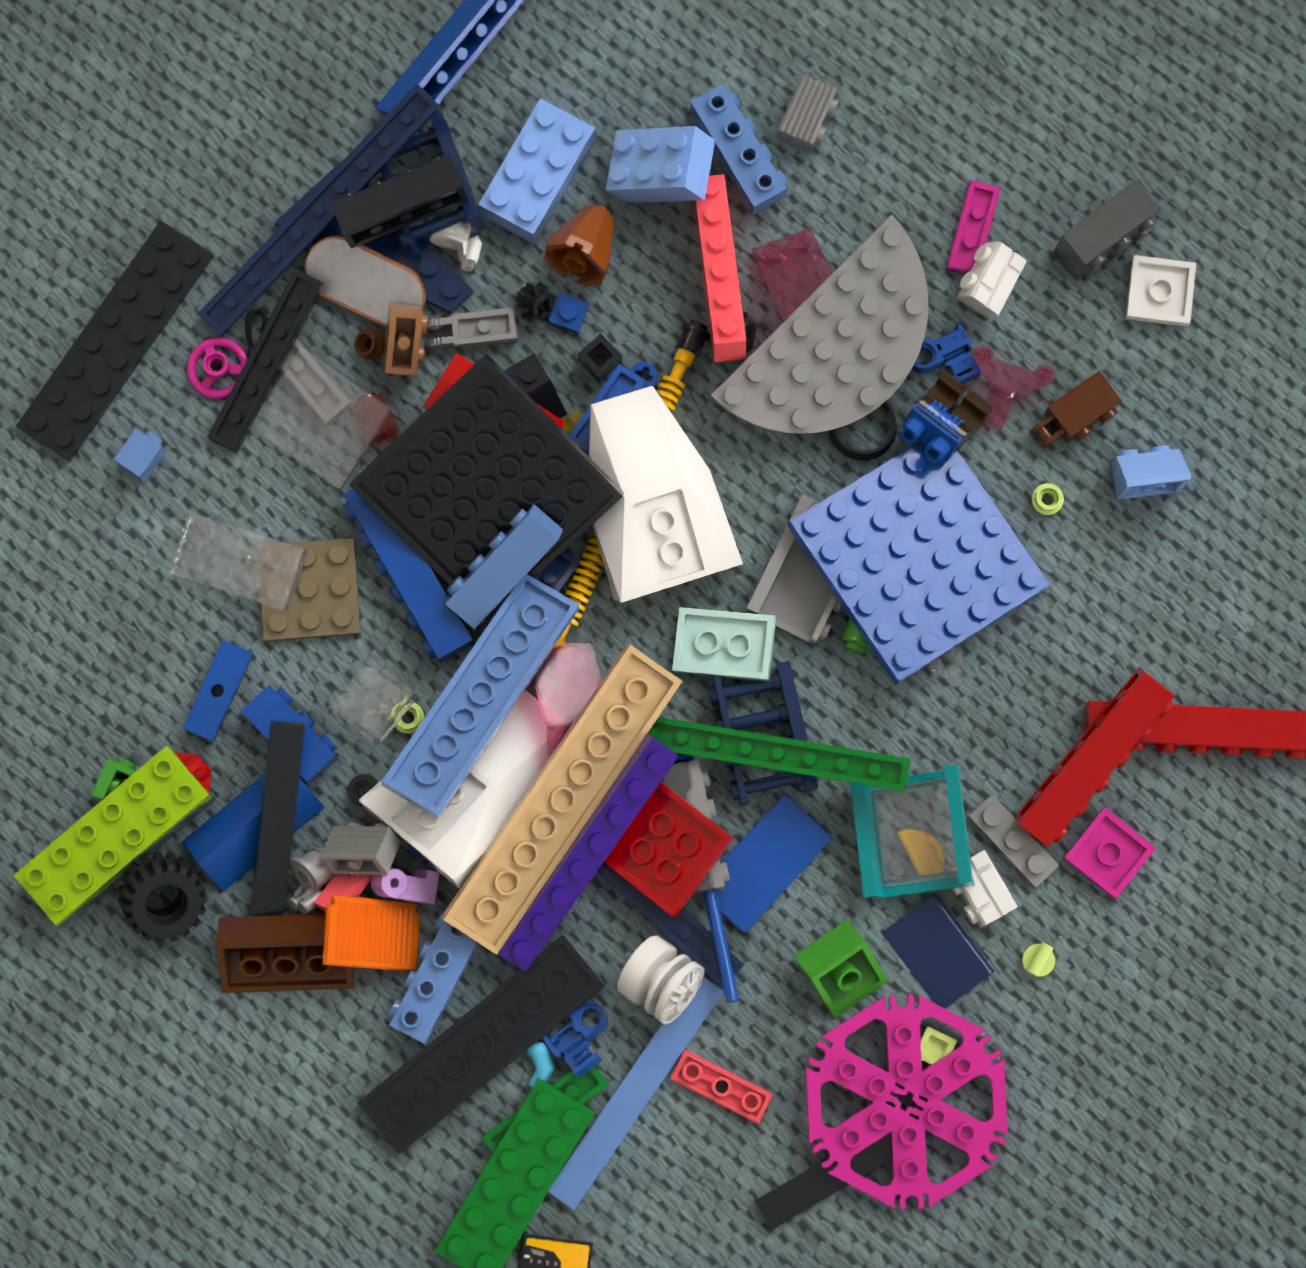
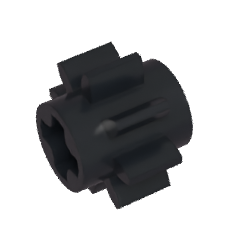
[515,282,555,322]

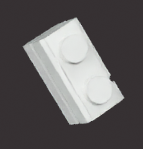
[957,242,1027,317]
[948,850,1017,928]

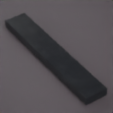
[207,269,325,454]
[250,721,305,916]
[754,1100,933,1230]

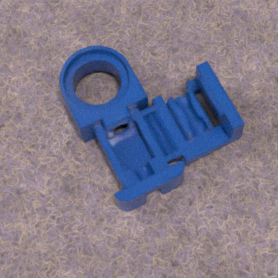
[912,323,981,384]
[543,1002,608,1078]

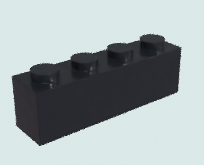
[331,155,469,249]

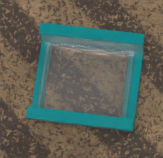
[850,764,975,899]

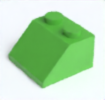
[794,920,888,1019]

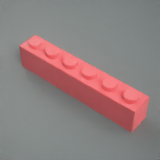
[694,174,746,362]

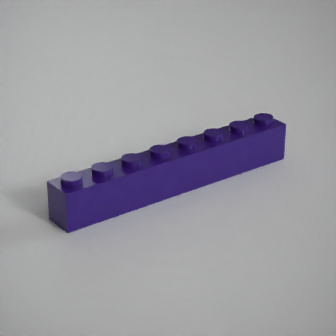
[498,733,679,972]

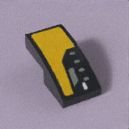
[518,1233,593,1268]

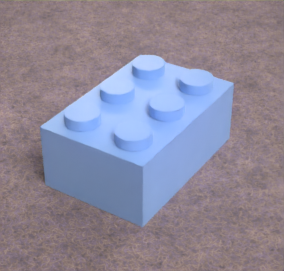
[606,126,715,203]

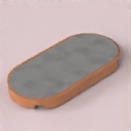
[305,236,426,326]

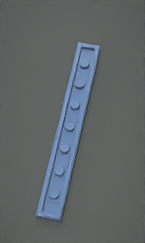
[548,977,724,1210]

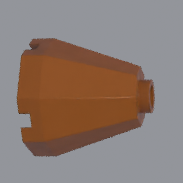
[544,205,614,286]

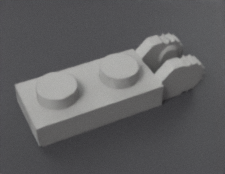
[427,307,518,350]

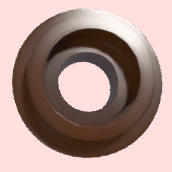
[355,328,385,360]

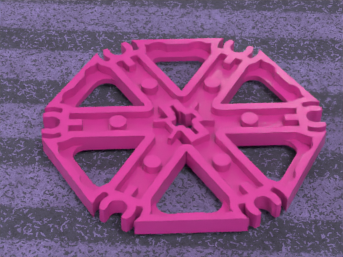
[805,994,1008,1209]

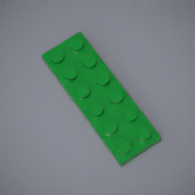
[434,1077,595,1268]

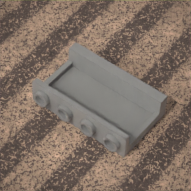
[745,494,841,646]

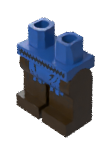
[900,371,993,463]

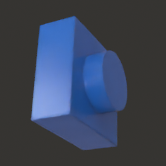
[549,292,589,334]

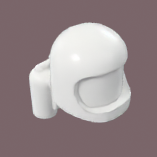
[430,208,482,272]

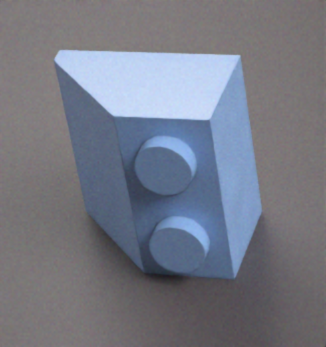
[1111,445,1191,500]

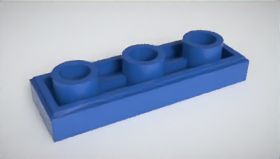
[183,640,254,743]

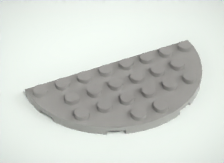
[710,215,928,434]

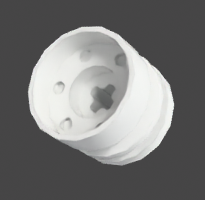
[617,935,704,1025]

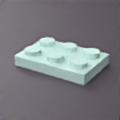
[672,607,776,681]

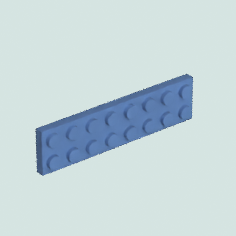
[381,574,579,819]

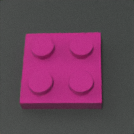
[1063,807,1156,899]

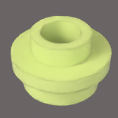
[1031,483,1064,515]
[392,701,424,734]

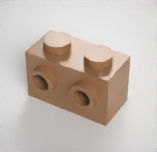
[383,303,427,376]

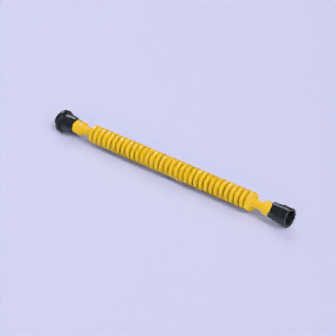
[536,320,711,680]

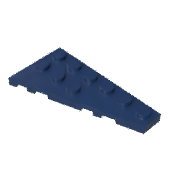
[274,160,474,314]

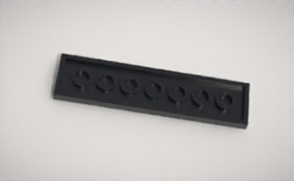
[16,220,214,462]
[357,935,605,1155]

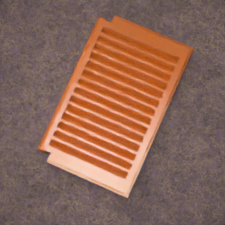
[322,895,420,972]

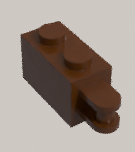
[1030,371,1122,449]

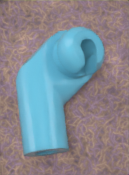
[527,1041,555,1087]

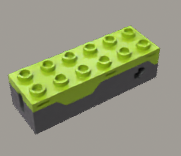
[14,745,216,928]

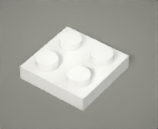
[1125,255,1196,327]

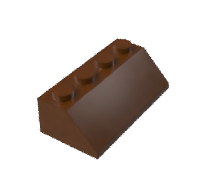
[216,914,354,993]

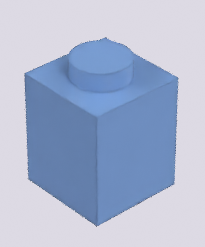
[113,429,167,483]

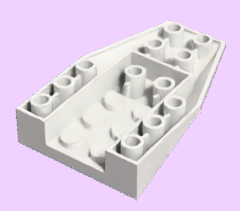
[589,386,743,603]
[359,690,567,889]

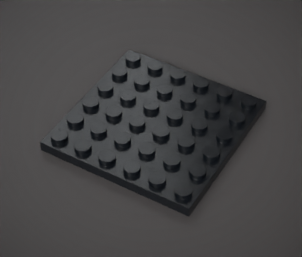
[349,353,624,621]

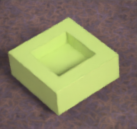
[921,1026,957,1065]

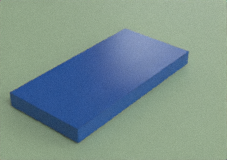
[717,794,832,934]

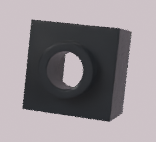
[577,333,622,383]

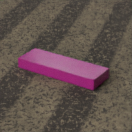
[946,180,1001,275]

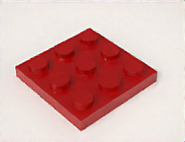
[604,781,734,917]

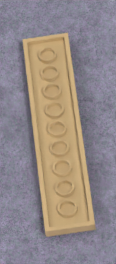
[441,643,682,955]

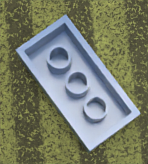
[478,98,596,245]

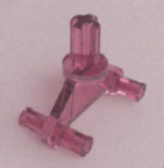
[973,345,1054,429]

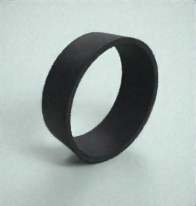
[828,401,897,461]

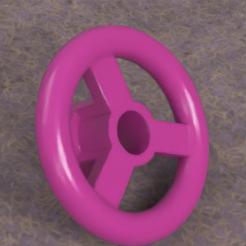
[187,338,248,399]

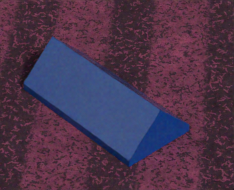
[183,774,325,891]

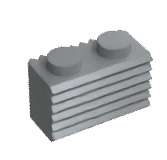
[777,75,839,153]
[320,823,401,876]

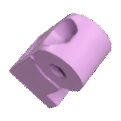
[371,869,439,904]

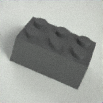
[1053,180,1160,282]

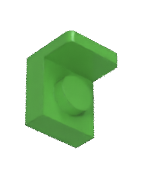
[91,757,137,800]

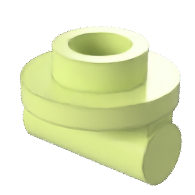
[1022,942,1055,977]

